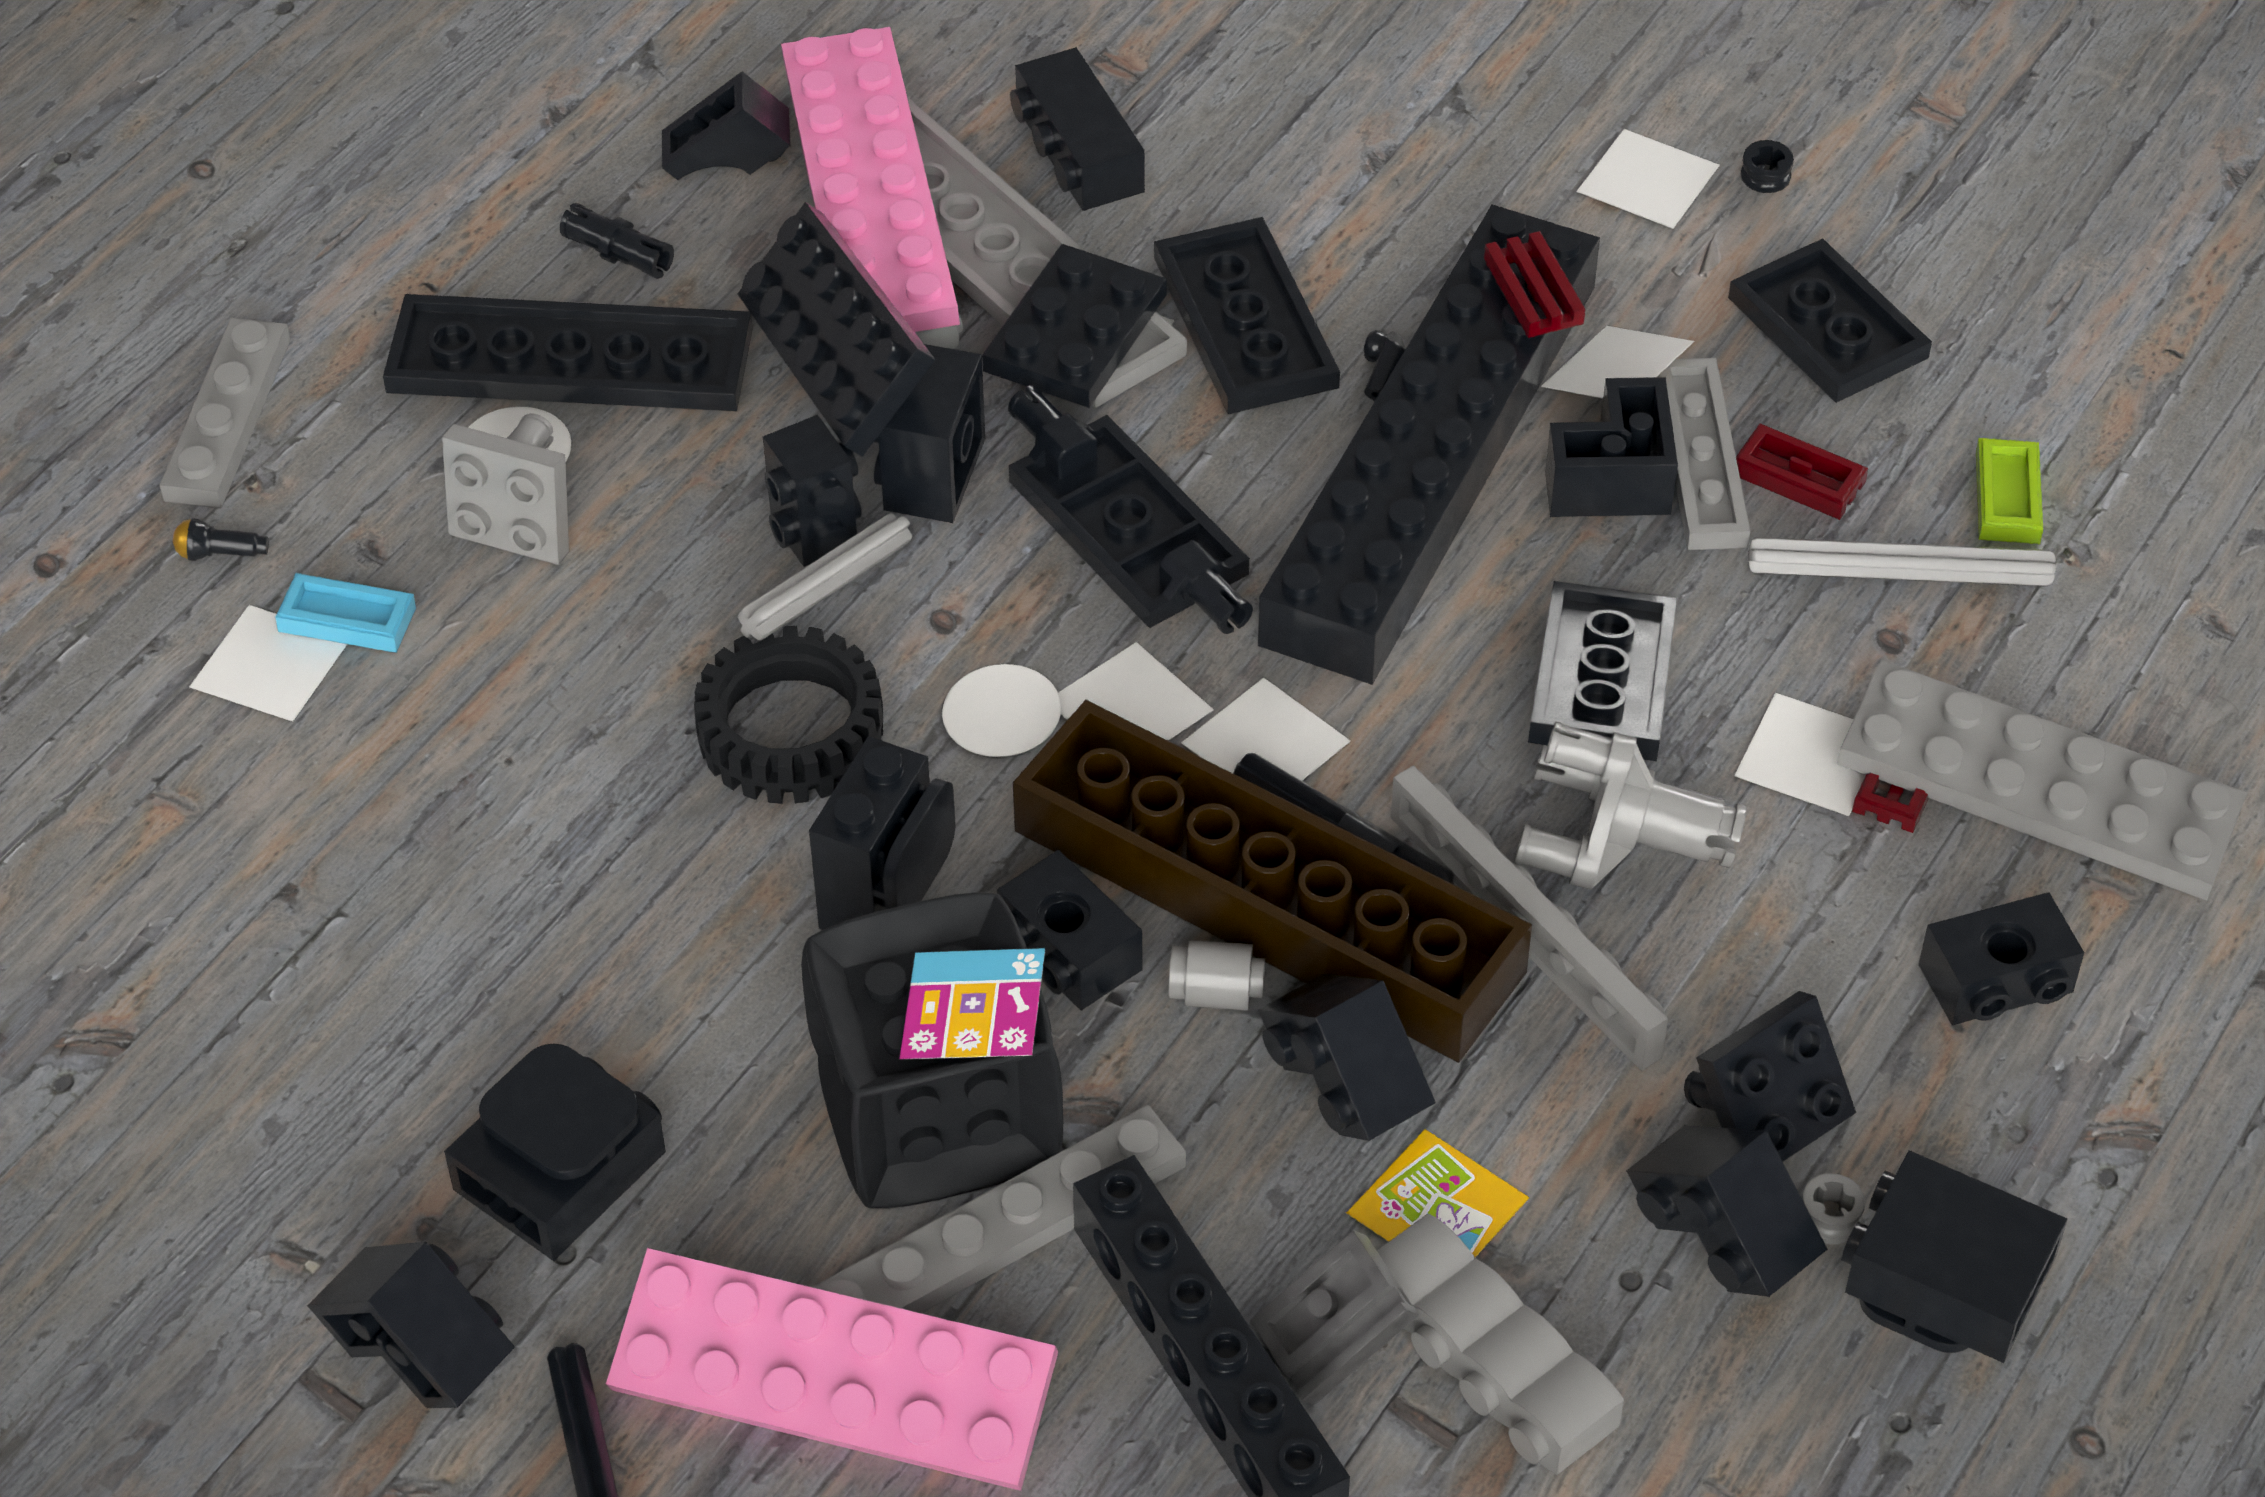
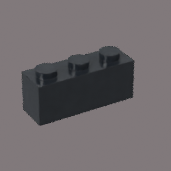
[1010,47,1145,211]

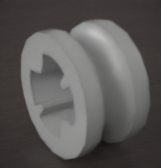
[1802,1173,1865,1244]

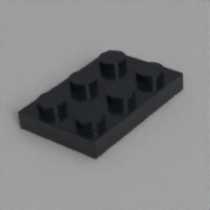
[1728,238,1932,403]
[982,244,1167,408]

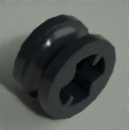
[1740,140,1794,193]

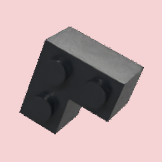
[1545,377,1678,517]
[1258,974,1436,1141]
[1626,1125,1828,1297]
[307,1242,515,1408]

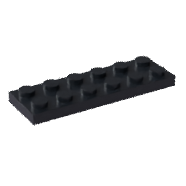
[738,202,936,457]
[383,294,753,411]

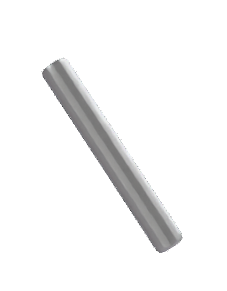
[738,513,912,641]

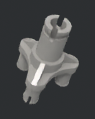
[1514,721,1747,890]

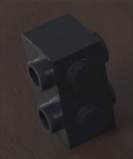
[763,415,862,567]

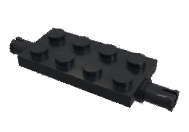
[1008,385,1253,634]

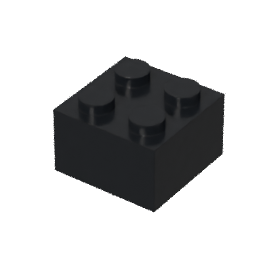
[874,344,986,523]

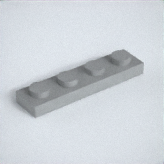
[160,317,290,508]
[1657,358,1751,550]

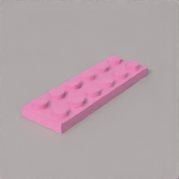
[606,1248,1058,1491]

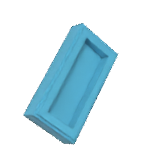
[275,573,416,653]

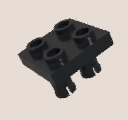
[1684,991,1856,1162]

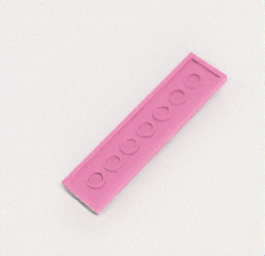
[781,27,960,332]

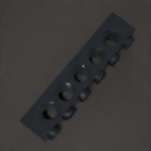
[1073,1155,1350,1497]

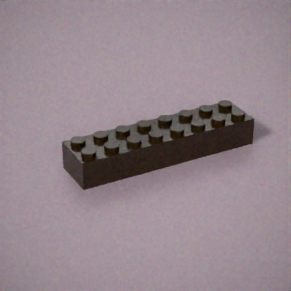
[1013,699,1532,1063]

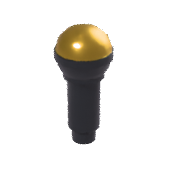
[173,518,269,561]

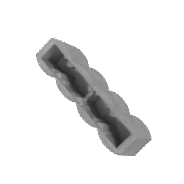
[1377,1214,1624,1475]

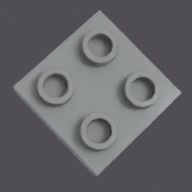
[442,413,569,565]

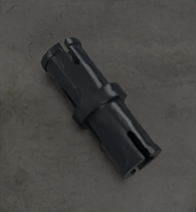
[560,203,674,279]

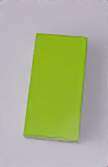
[1976,438,2043,544]

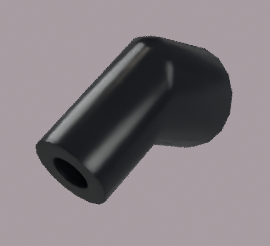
[1363,330,1406,401]

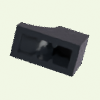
[662,71,791,180]

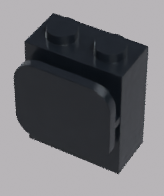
[809,736,956,930]
[444,1044,666,1261]
[1841,1150,2068,1363]

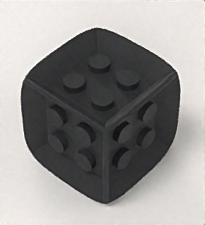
[801,892,1064,1208]

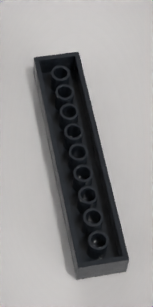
[1258,204,1600,685]

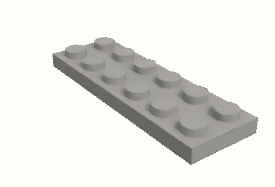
[1836,660,2247,901]

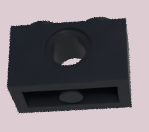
[997,850,1142,1011]
[1918,892,2084,1025]

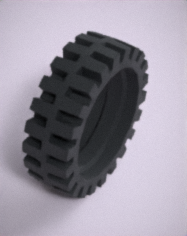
[694,626,883,804]

